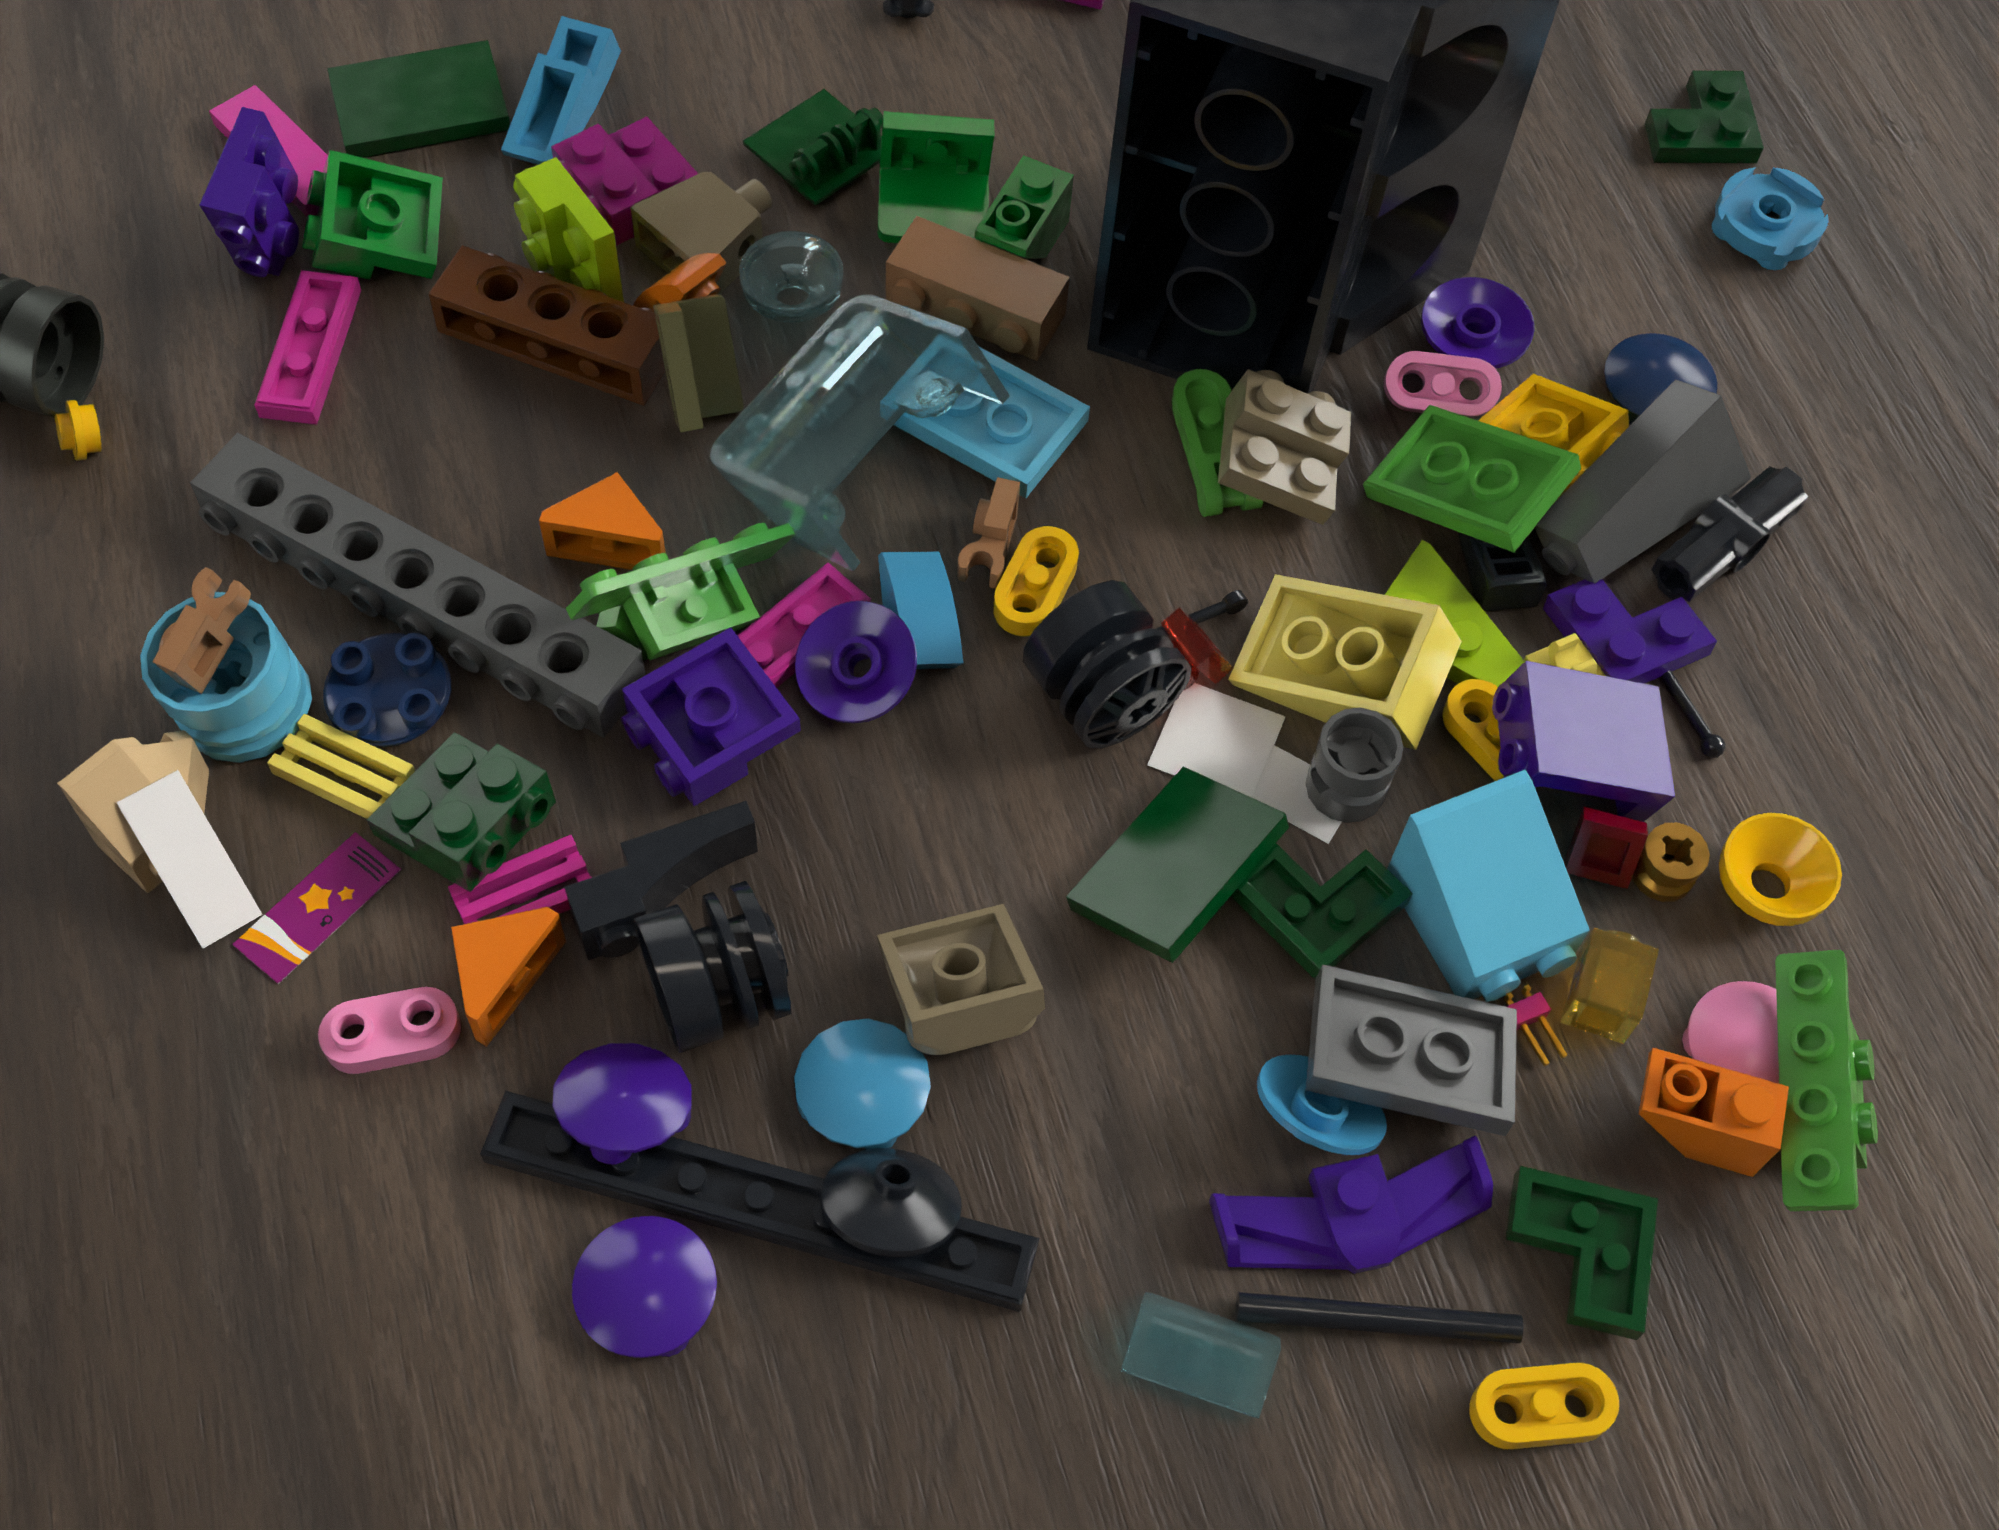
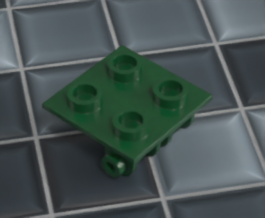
[743,89,883,206]

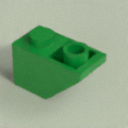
[974,155,1074,258]

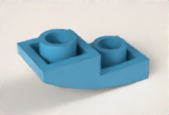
[878,552,963,669]

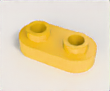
[993,526,1079,636]
[1442,679,1504,781]
[1469,1363,1619,1449]

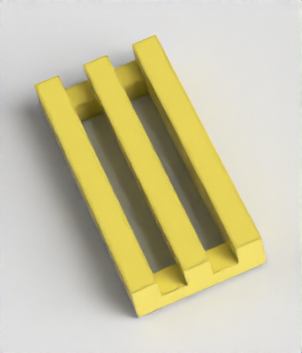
[267,714,415,819]

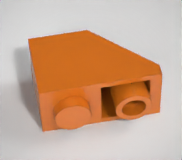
[1639,1048,1789,1177]

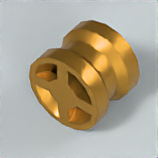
[1632,822,1710,902]

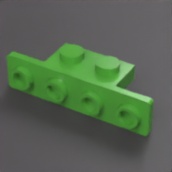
[566,523,795,661]
[1775,950,1878,1211]

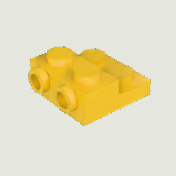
[1478,374,1629,503]

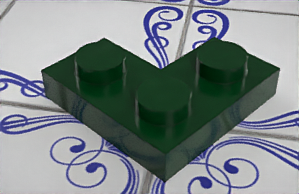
[1645,70,1764,163]
[1231,843,1413,979]
[1505,1166,1658,1340]

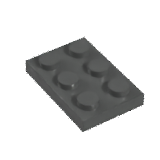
[1306,964,1517,1136]

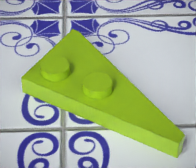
[1385,540,1525,687]

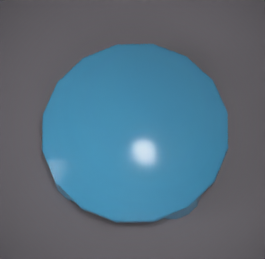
[794,1019,931,1149]

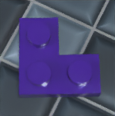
[1543,579,1717,684]

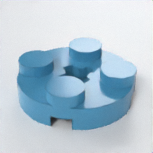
[1712,167,1828,270]

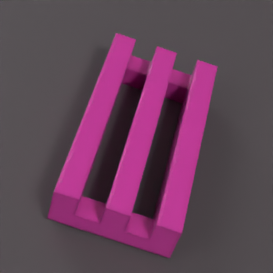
[448,835,592,924]

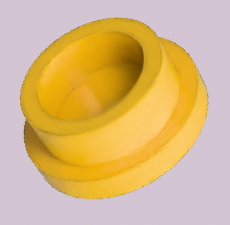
[55,400,102,461]

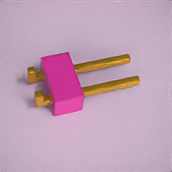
[1504,984,1567,1067]

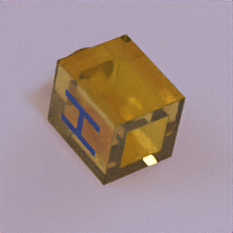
[1560,927,1659,1044]

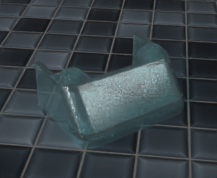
[710,294,1010,571]

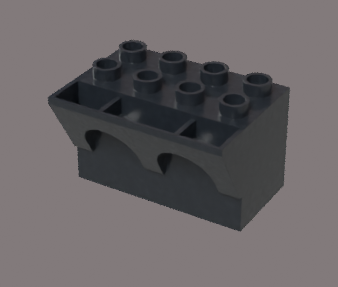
[1087,0,1560,394]

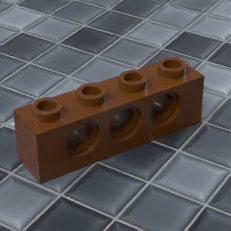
[428,245,665,406]

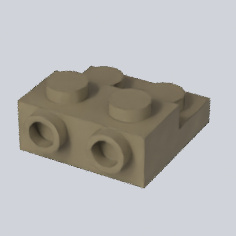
[1218,369,1351,525]

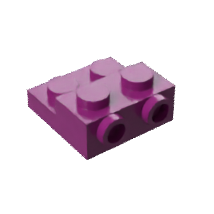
[551,116,698,246]

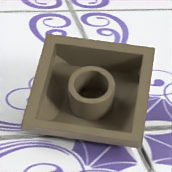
[877,904,1045,1055]

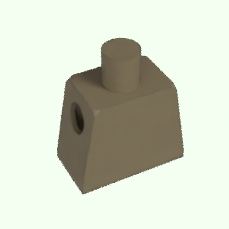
[631,172,772,294]

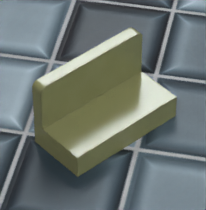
[653,294,744,432]

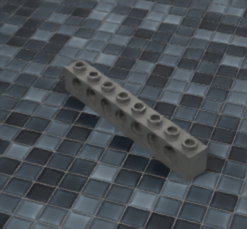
[190,432,646,738]

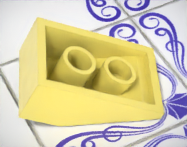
[1228,574,1462,750]

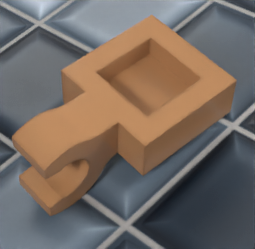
[957,477,1020,589]
[152,567,251,694]

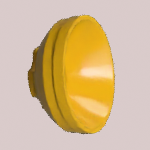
[1719,813,1842,926]

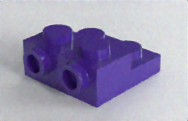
[199,107,299,277]
[621,627,801,806]

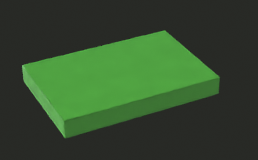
[1363,405,1581,552]

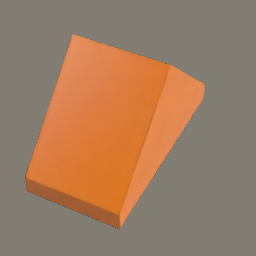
[539,472,666,570]
[451,907,566,1047]

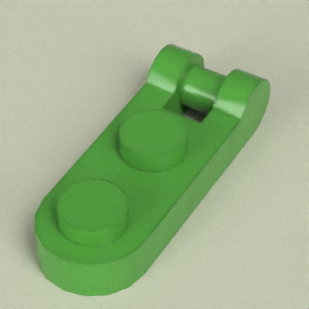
[1171,369,1263,517]

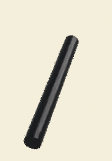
[1236,1292,1524,1344]

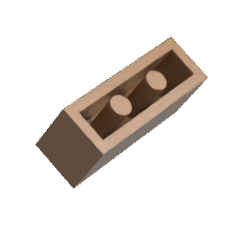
[886,216,1070,361]

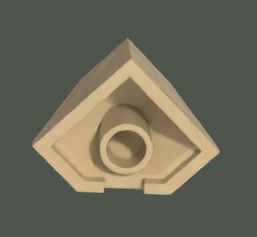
[57,730,209,893]

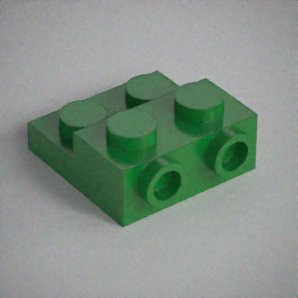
[302,150,443,280]

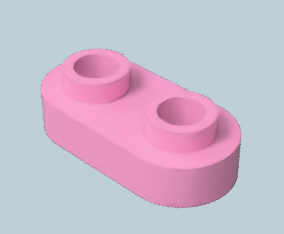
[1384,351,1502,419]
[318,987,461,1074]

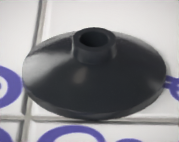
[821,1148,962,1257]

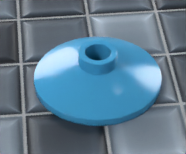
[1257,1054,1387,1155]

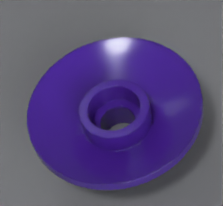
[1421,277,1535,369]
[795,601,917,724]

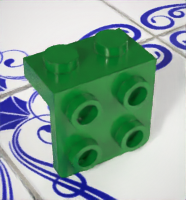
[877,111,994,244]

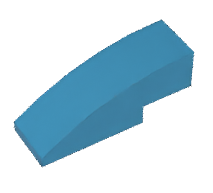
[501,16,621,164]

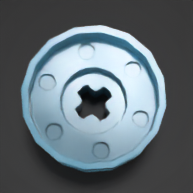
[140,592,312,763]

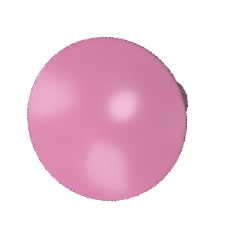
[1682,981,1779,1084]

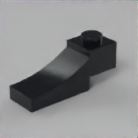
[564,801,758,960]

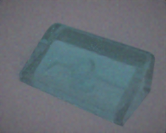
[1121,1292,1281,1419]

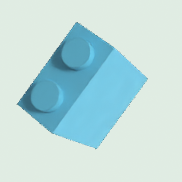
[1387,770,1590,1002]

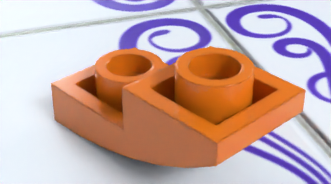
[633,253,727,310]

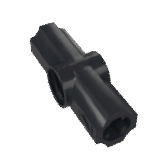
[1651,466,1808,602]

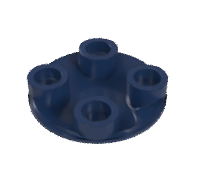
[1604,333,1717,425]
[323,633,451,747]

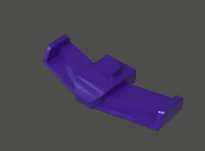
[1209,1135,1493,1274]

